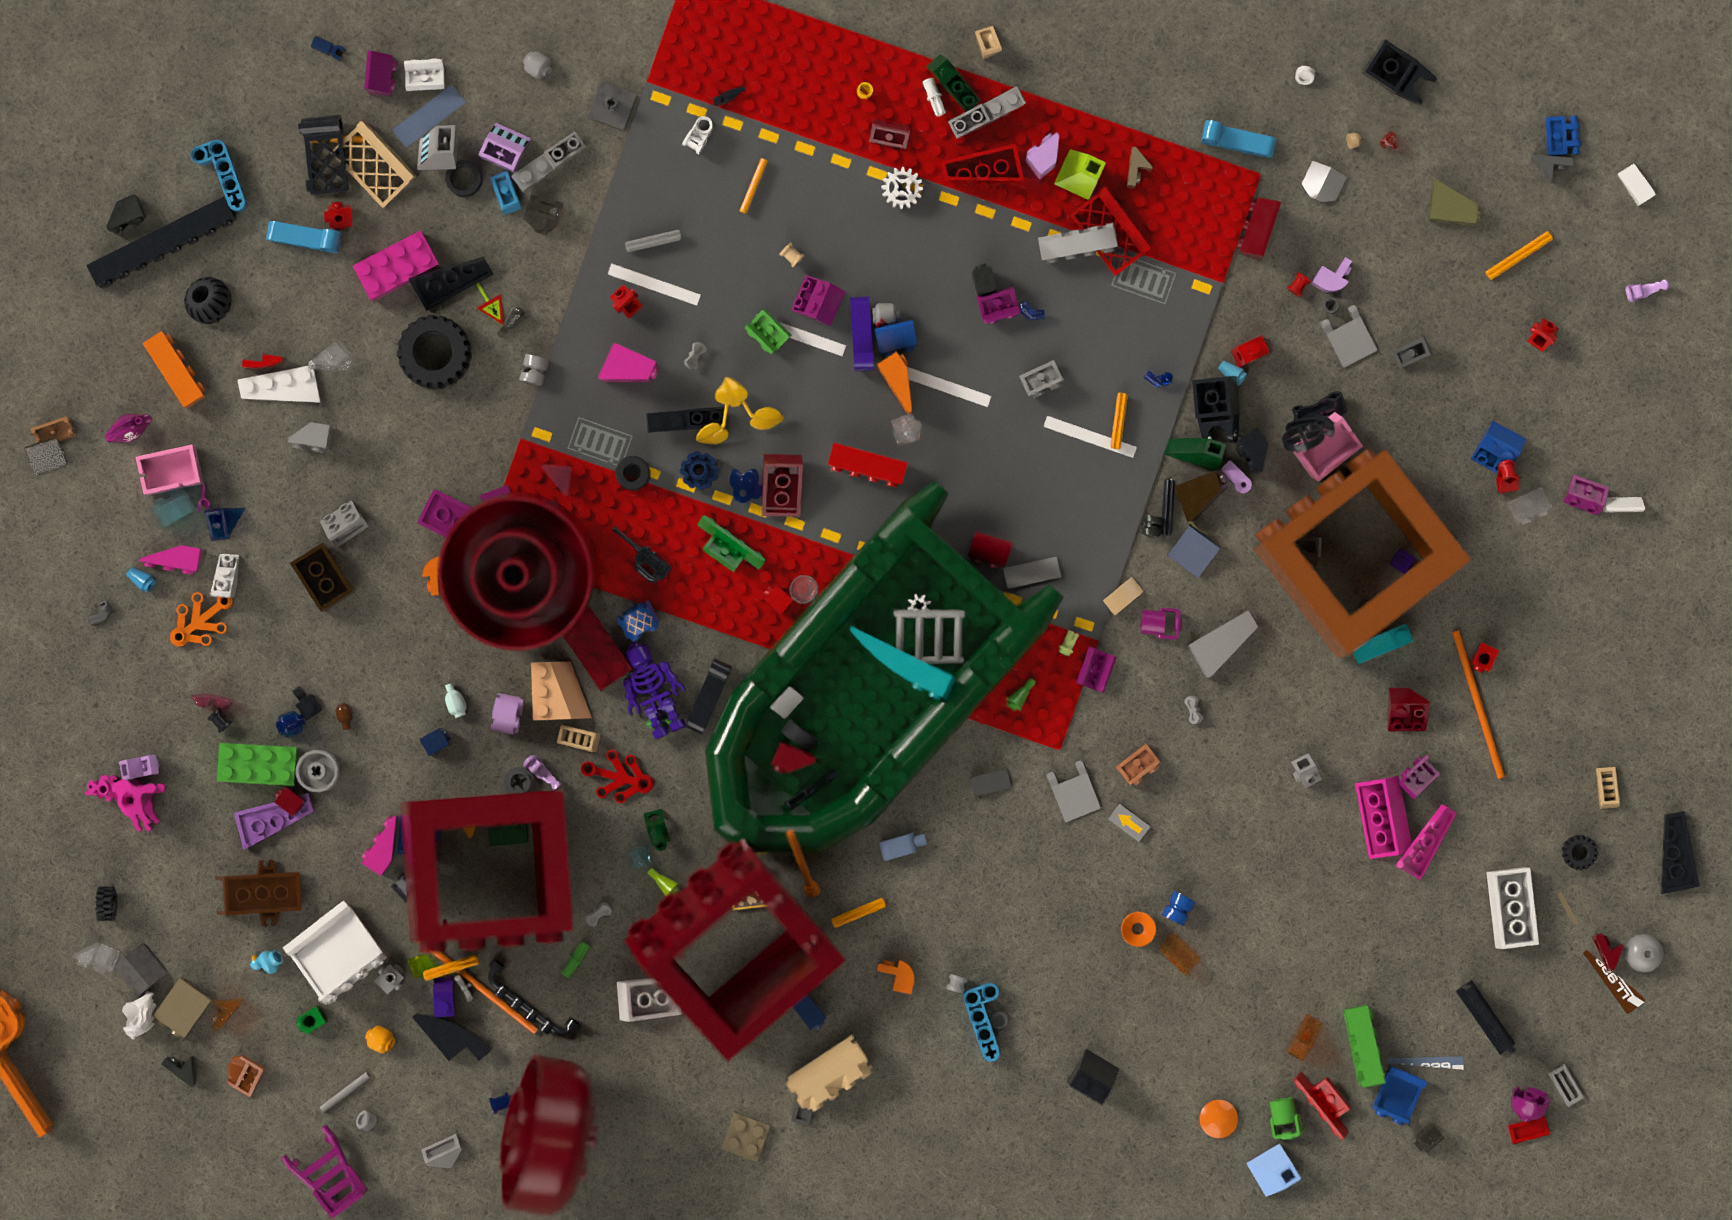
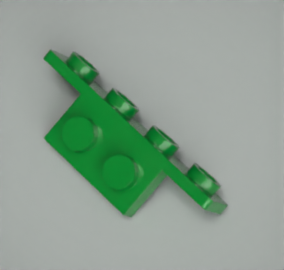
[698,515,766,572]

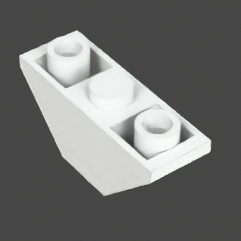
[211,554,239,598]

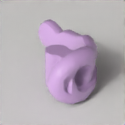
[1625,279,1670,302]
[524,755,561,791]

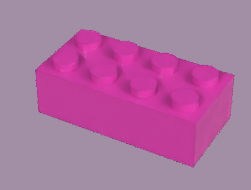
[353,230,441,302]

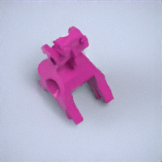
[85,775,166,832]

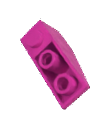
[139,545,203,575]
[362,815,398,876]

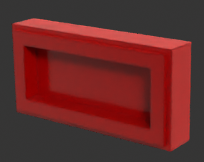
[1507,1115,1550,1144]

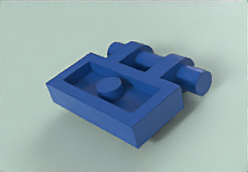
[1545,116,1581,156]

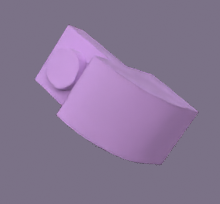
[1311,257,1352,293]
[119,754,159,780]

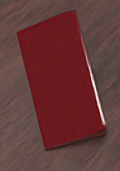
[869,119,911,149]

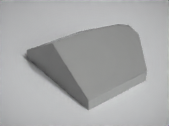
[1301,161,1347,202]

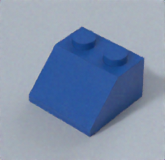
[875,320,918,357]

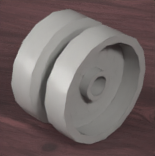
[296,750,341,792]

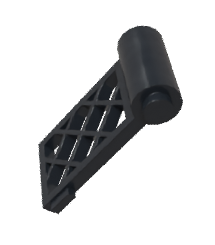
[298,114,349,195]

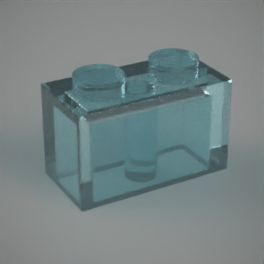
[151,488,198,529]

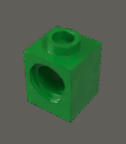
[296,1005,328,1035]

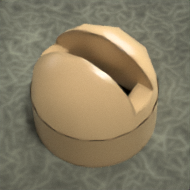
[1346,133,1362,149]

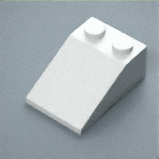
[617,978,682,1022]

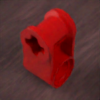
[1496,460,1519,493]

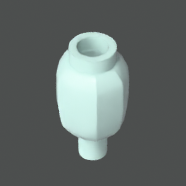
[445,683,467,719]

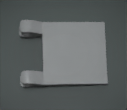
[1320,305,1377,368]
[1046,760,1101,822]

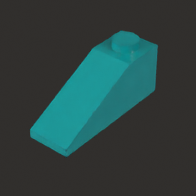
[1353,624,1413,664]

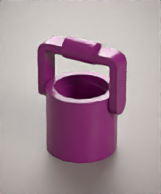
[1140,608,1182,640]

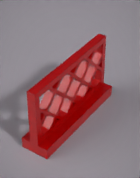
[1069,187,1153,276]

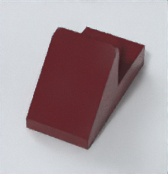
[1591,933,1624,971]

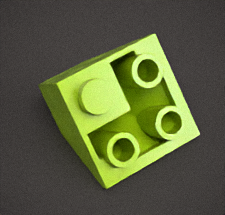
[1054,149,1106,200]

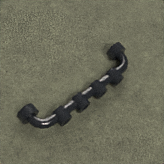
[488,959,582,1037]

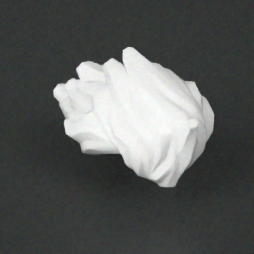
[122,991,156,1039]

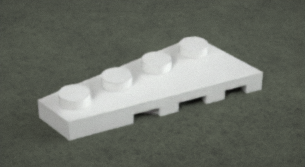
[238,365,321,403]

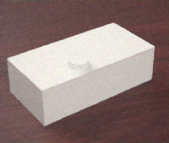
[1486,867,1539,949]

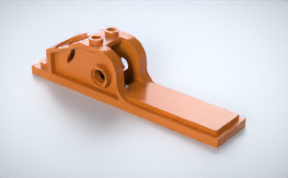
[0,990,54,1138]

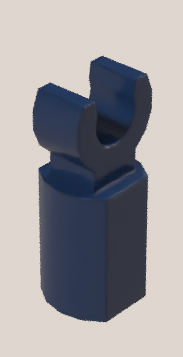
[311,36,346,61]

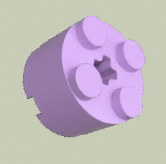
[490,693,524,735]

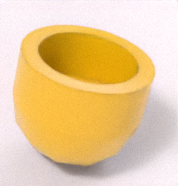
[857,82,873,99]

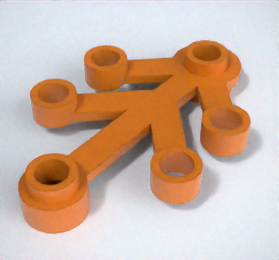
[170,592,233,647]

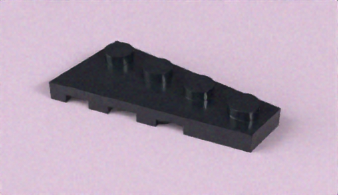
[408,257,494,311]
[1661,811,1700,894]

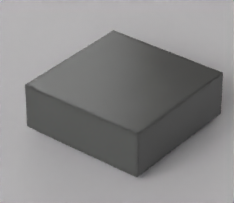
[791,1102,813,1126]

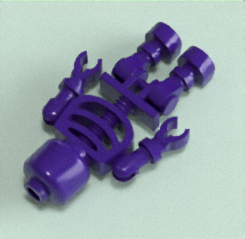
[623,641,687,740]

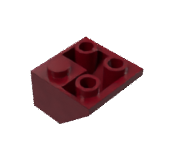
[1387,688,1430,731]

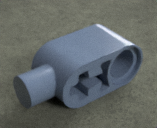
[879,833,927,861]

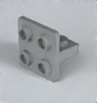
[320,501,369,548]

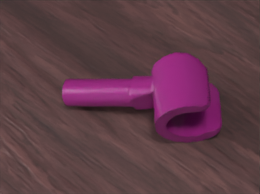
[197,485,210,512]

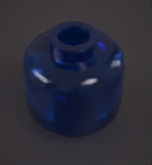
[275,710,305,738]

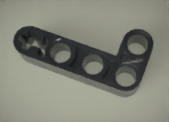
[686,658,733,734]

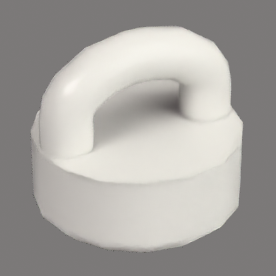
[1295,66,1315,85]

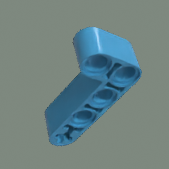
[1200,120,1277,158]
[190,140,248,213]
[266,221,343,254]
[963,982,1000,1062]

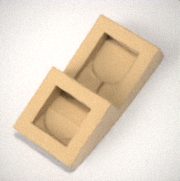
[1103,577,1144,616]

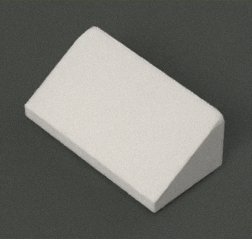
[1603,497,1645,512]

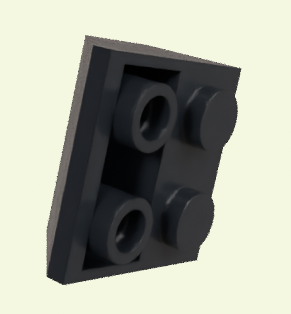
[1235,428,1268,475]

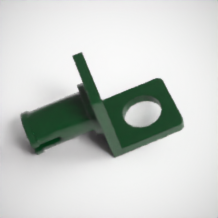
[644,809,670,851]

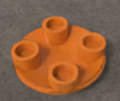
[1200,1100,1238,1138]

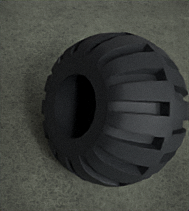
[184,277,232,324]

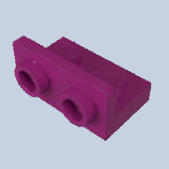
[1563,474,1609,515]

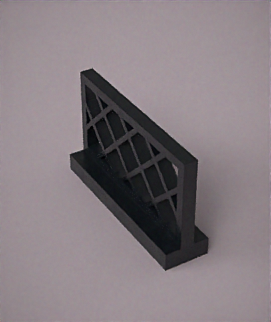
[1456,980,1516,1055]

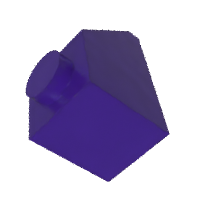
[433,976,456,1017]

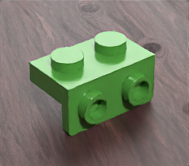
[745,308,792,354]

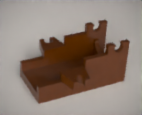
[215,860,302,926]

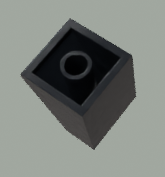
[1067,1049,1119,1105]

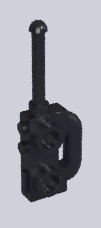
[612,526,672,583]

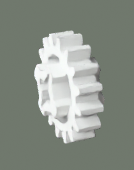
[881,167,923,209]

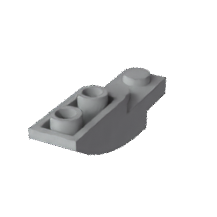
[948,86,1027,139]
[512,131,586,192]

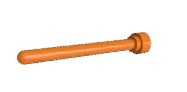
[787,830,820,898]

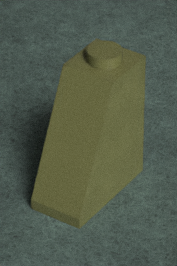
[1428,180,1481,226]

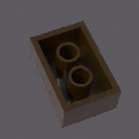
[290,543,355,613]

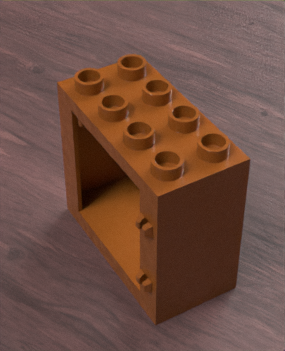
[1253,447,1471,659]

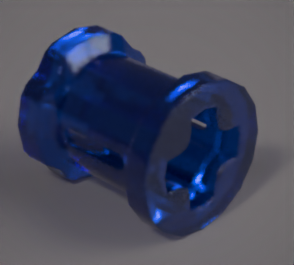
[489,1092,511,1114]

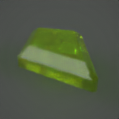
[407,953,442,978]

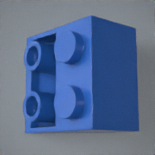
[1471,421,1526,474]

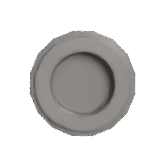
[356,1111,377,1131]

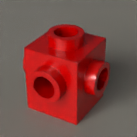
[324,202,353,231]
[610,285,643,319]
[1527,317,1559,352]

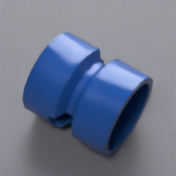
[1162,891,1196,926]

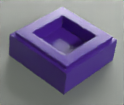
[1389,548,1416,575]

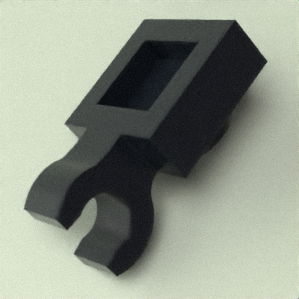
[292,686,323,721]

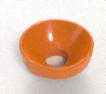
[1121,912,1156,947]

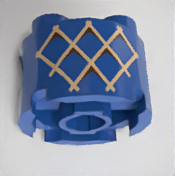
[616,600,660,641]

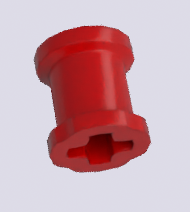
[1287,272,1311,298]

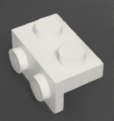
[404,58,445,91]

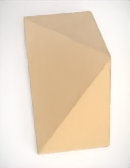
[975,26,1002,60]

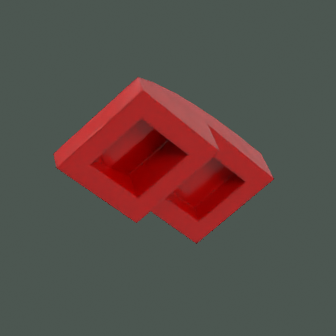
[242,354,284,369]

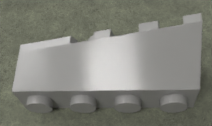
[1038,223,1119,264]

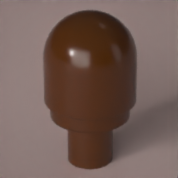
[336,703,352,730]

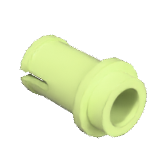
[1059,630,1079,656]

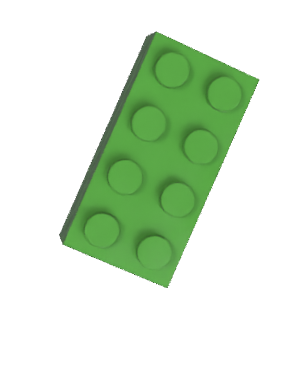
[217,743,299,786]

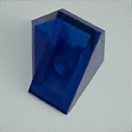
[204,508,245,541]

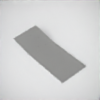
[1003,557,1061,589]

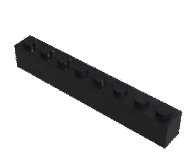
[86,196,236,288]

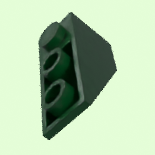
[926,54,981,112]
[1164,438,1227,471]

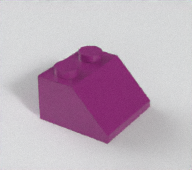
[364,50,398,96]

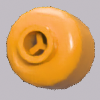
[365,1025,395,1054]

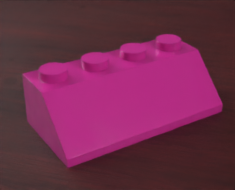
[1355,776,1412,859]

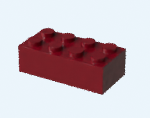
[557,606,633,691]

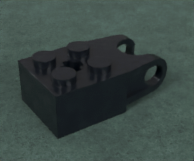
[1362,39,1437,105]
[1192,376,1240,443]

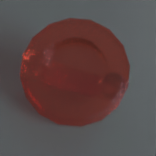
[1379,130,1398,149]

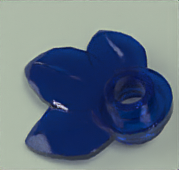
[729,469,762,503]

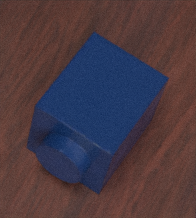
[419,728,451,756]

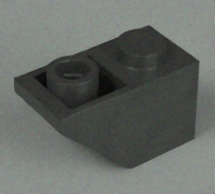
[106,194,146,233]
[972,264,997,296]

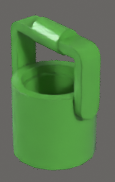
[1269,1097,1303,1140]

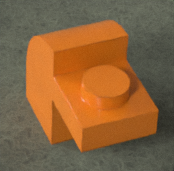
[422,557,440,596]
[877,959,914,994]

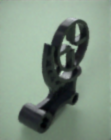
[1282,391,1347,452]

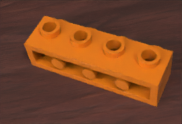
[142,331,206,409]

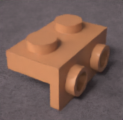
[1116,744,1161,786]

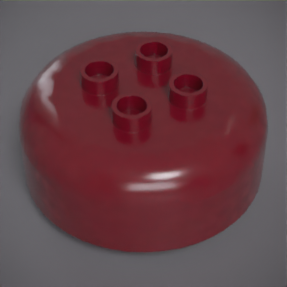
[437,492,597,651]
[499,1054,598,1216]

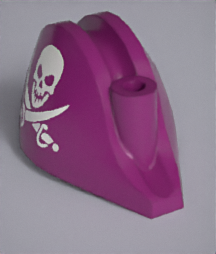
[104,414,152,443]

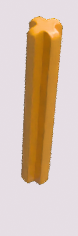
[1486,231,1553,280]

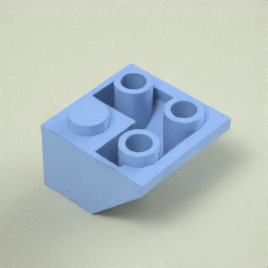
[1246,1144,1301,1197]

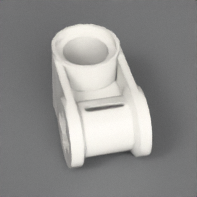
[682,116,714,155]

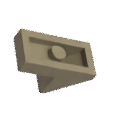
[1127,147,1153,188]

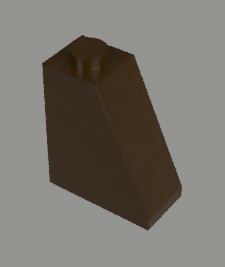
[1175,469,1228,522]

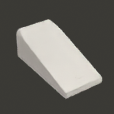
[1618,164,1656,206]

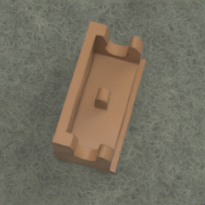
[30,416,76,448]

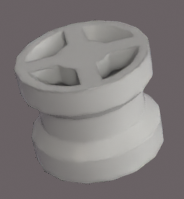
[946,974,968,994]

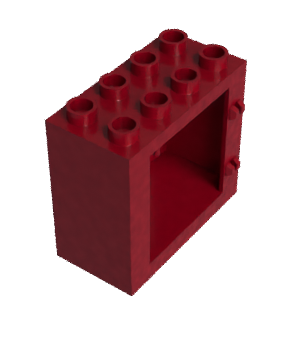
[400,790,573,953]
[624,838,846,1062]

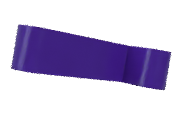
[850,296,874,372]

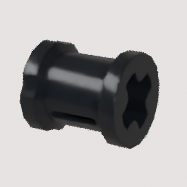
[207,708,232,733]

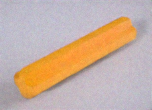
[1110,393,1128,449]
[831,898,886,928]
[423,954,479,981]

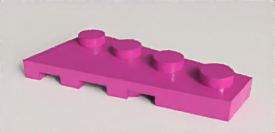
[1395,804,1457,880]

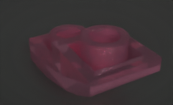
[190,694,234,709]

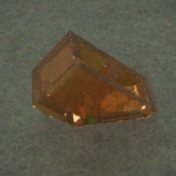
[1286,1013,1323,1061]

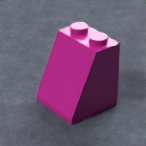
[598,343,659,382]

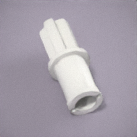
[922,78,946,116]

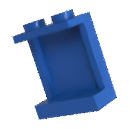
[1372,1065,1427,1125]

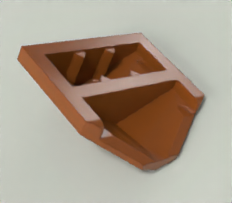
[228,1055,265,1097]

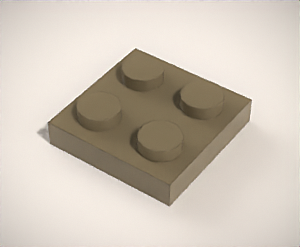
[721,1112,770,1162]

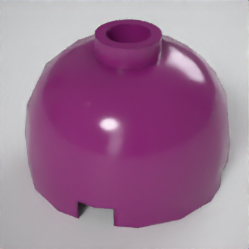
[1511,1086,1551,1122]

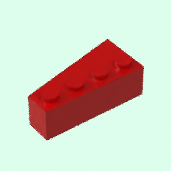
[940,143,1024,181]

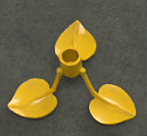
[696,377,784,445]

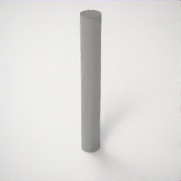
[320,1072,370,1113]

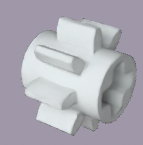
[907,594,931,610]

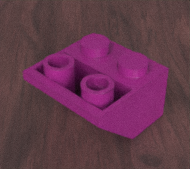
[791,275,846,326]

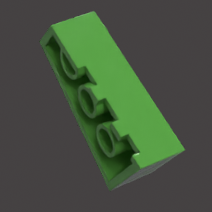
[1343,1005,1385,1088]

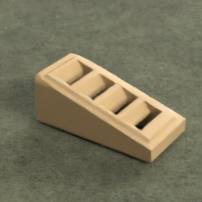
[557,724,601,752]
[1596,767,1620,809]

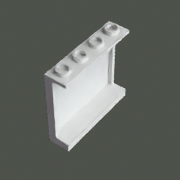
[283,901,387,1005]

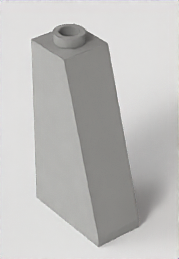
[1187,610,1259,678]

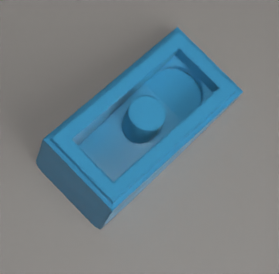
[490,171,522,215]

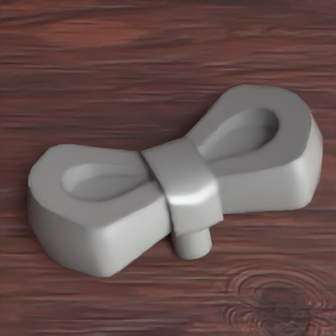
[684,342,707,370]
[1184,696,1203,724]
[585,902,611,927]
[453,975,473,1002]

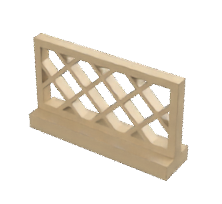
[333,121,418,208]

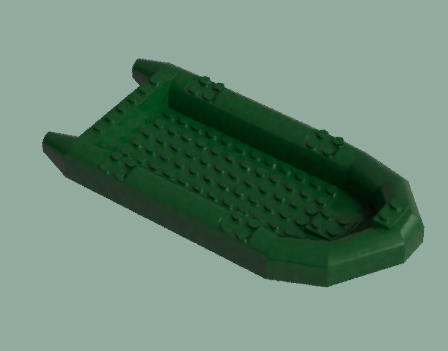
[705,481,1064,854]

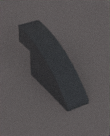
[412,1013,492,1061]

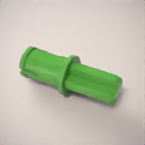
[561,942,590,979]

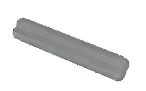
[625,230,682,252]

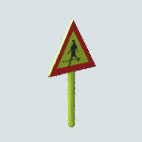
[476,283,503,325]

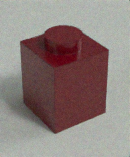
[274,787,306,816]

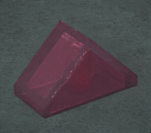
[541,464,572,497]

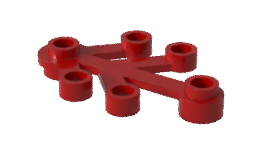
[580,750,654,803]

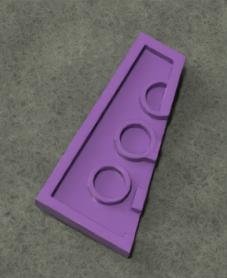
[234,793,314,850]

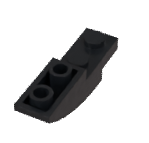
[646,406,724,433]

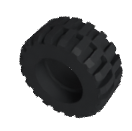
[397,315,472,390]

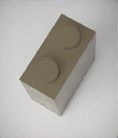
[153,977,214,1038]

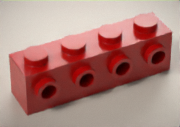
[828,443,908,488]

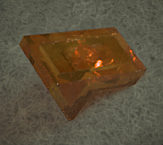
[211,998,244,1031]

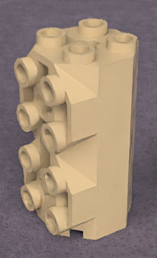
[786,1034,873,1111]

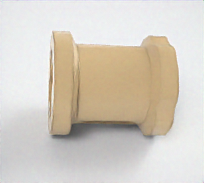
[779,242,805,268]

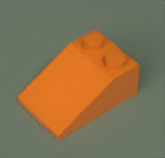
[877,352,912,416]

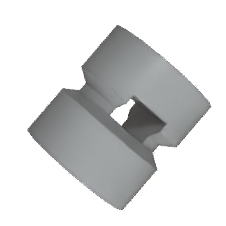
[519,354,550,386]

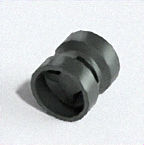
[1141,515,1163,537]

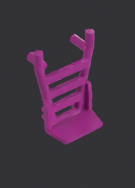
[280,1124,368,1219]

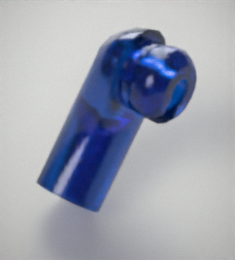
[1019,301,1045,321]
[1144,371,1173,388]

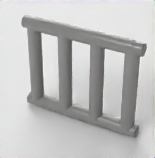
[894,610,965,664]

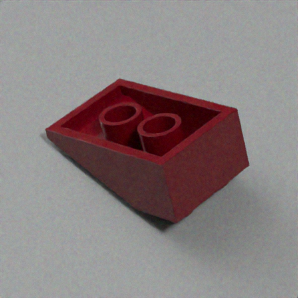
[762,454,803,517]
[968,532,1013,570]

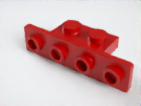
[1294,1072,1352,1140]

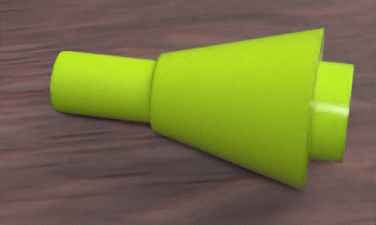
[648,868,680,896]

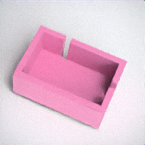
[1293,412,1363,482]
[136,445,204,496]

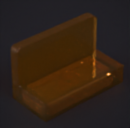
[1158,933,1200,976]

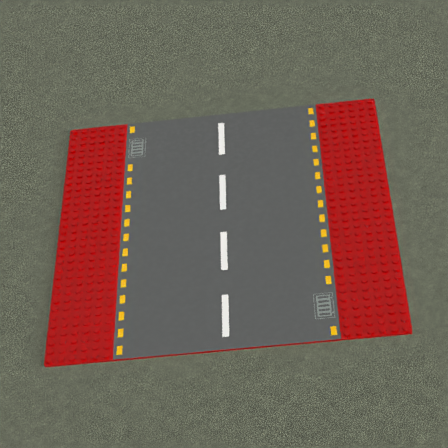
[504,0,1260,750]

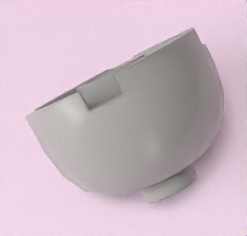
[1625,934,1664,973]

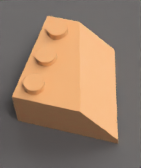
[531,662,592,720]

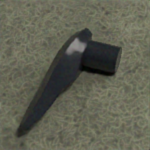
[713,87,746,106]

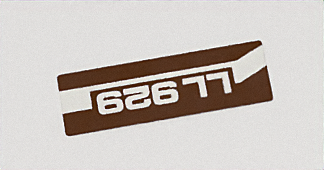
[1583,950,1645,1014]

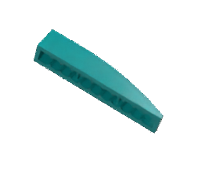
[850,626,956,700]

